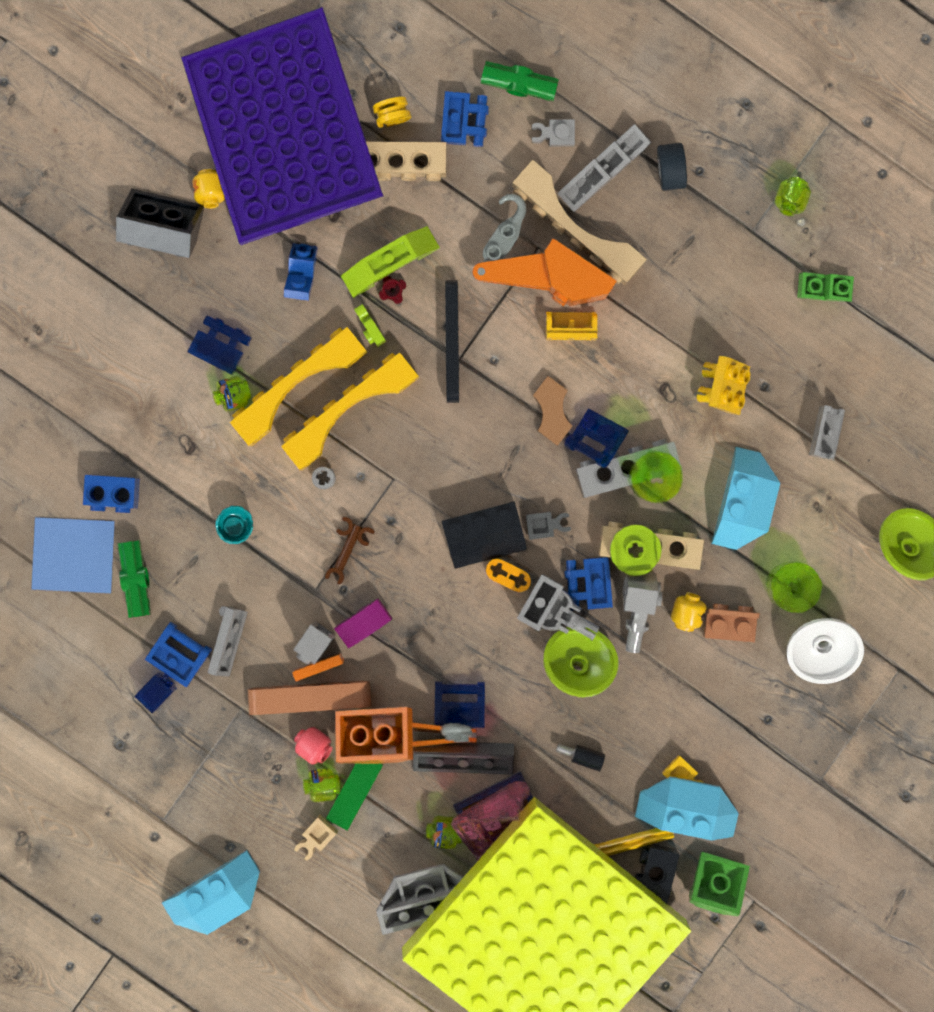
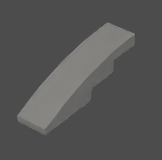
[557,124,652,212]

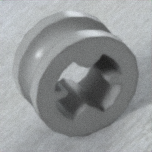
[312,467,336,489]

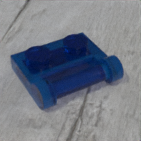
[565,408,629,468]
[434,681,485,728]

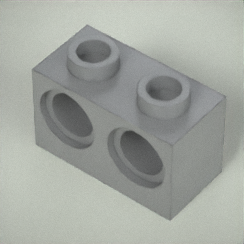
[294,621,336,665]

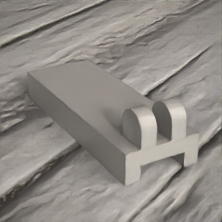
[207,606,248,677]

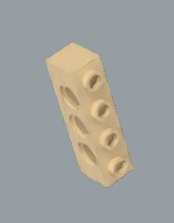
[367,142,447,181]
[598,522,704,570]

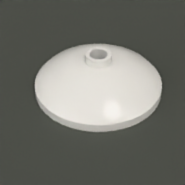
[787,618,864,684]

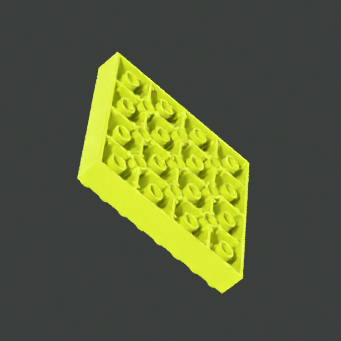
[402,797,691,1012]

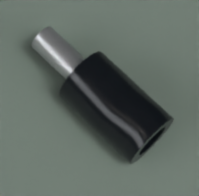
[556,744,605,772]

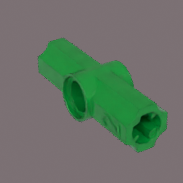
[481,61,559,101]
[118,540,151,618]

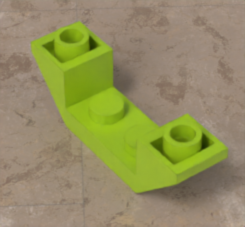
[341,226,440,298]

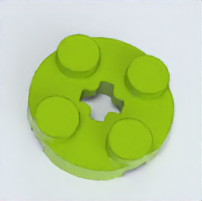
[610,525,662,576]

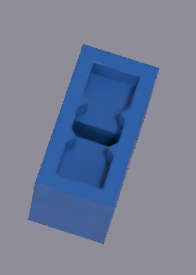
[83,475,140,513]

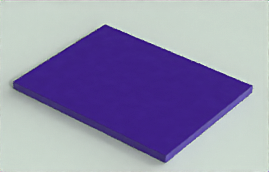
[181,7,384,245]

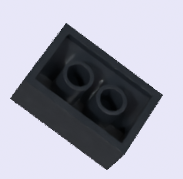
[116,189,204,258]
[441,501,527,569]

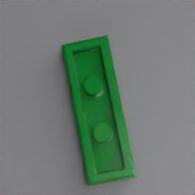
[326,763,384,831]

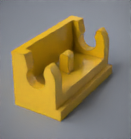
[546,312,598,340]

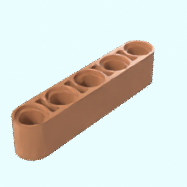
[247,681,372,715]

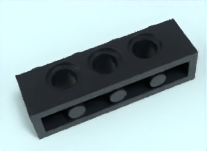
[634,844,680,904]

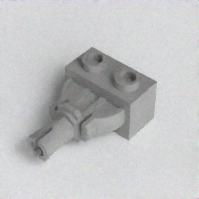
[622,572,662,653]
[517,574,600,640]

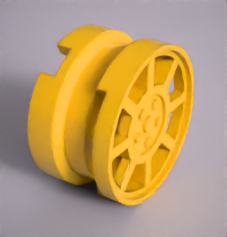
[372,97,412,128]

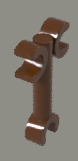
[325,517,375,585]

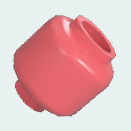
[294,727,333,765]

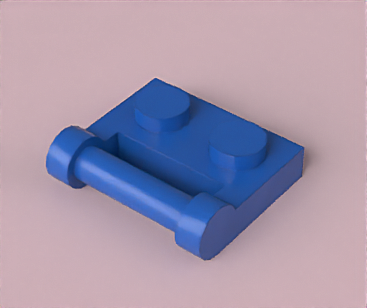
[145,622,212,687]

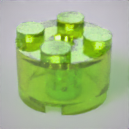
[628,451,683,503]
[766,561,822,613]

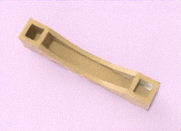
[512,160,647,285]

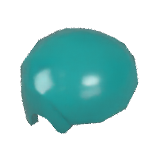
[215,506,254,544]

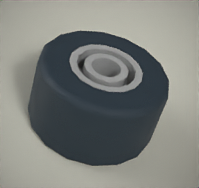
[657,143,687,191]

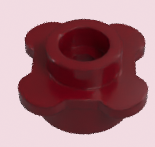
[379,276,407,304]

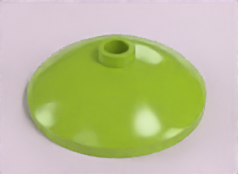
[879,508,934,580]
[543,627,618,697]

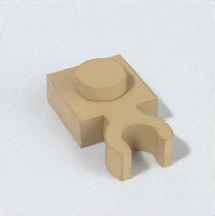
[294,815,338,861]

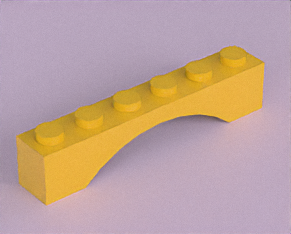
[230,327,368,447]
[281,352,419,471]

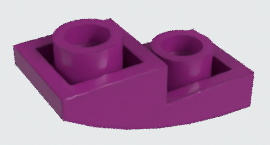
[334,598,392,649]

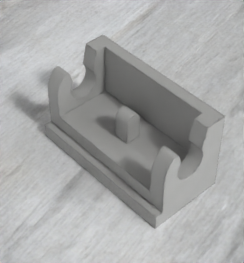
[809,405,845,461]

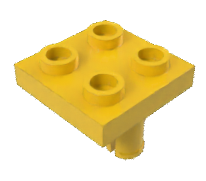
[697,356,751,415]

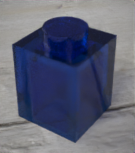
[134,672,177,714]

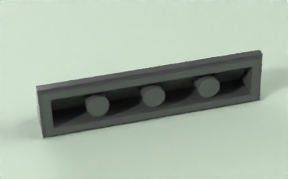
[413,740,514,775]

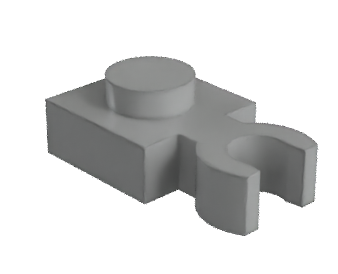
[532,119,575,147]

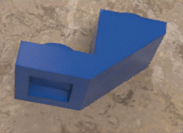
[284,243,318,301]

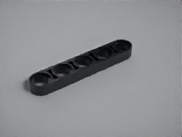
[445,280,459,403]

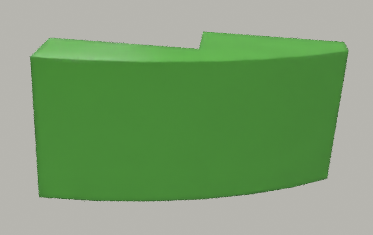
[797,272,854,302]

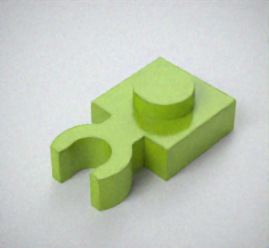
[354,304,386,347]

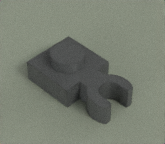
[526,512,571,540]

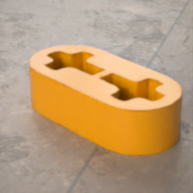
[486,558,531,592]

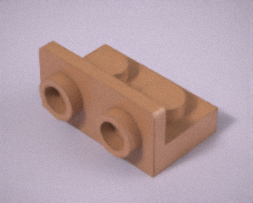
[704,603,760,643]

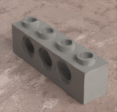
[575,438,682,498]

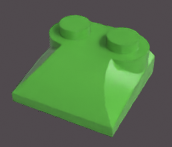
[689,852,750,916]

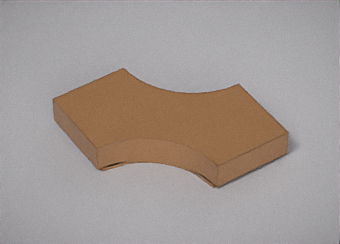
[533,376,572,446]

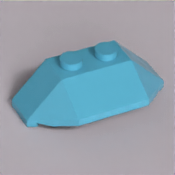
[711,447,780,550]
[635,776,739,840]
[162,850,260,935]

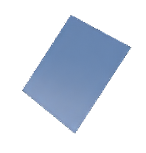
[31,517,115,593]

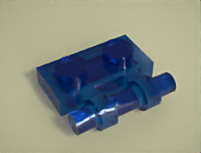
[187,315,252,375]

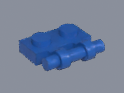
[441,91,489,147]
[564,557,613,611]

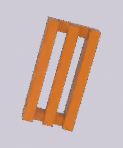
[292,653,345,682]

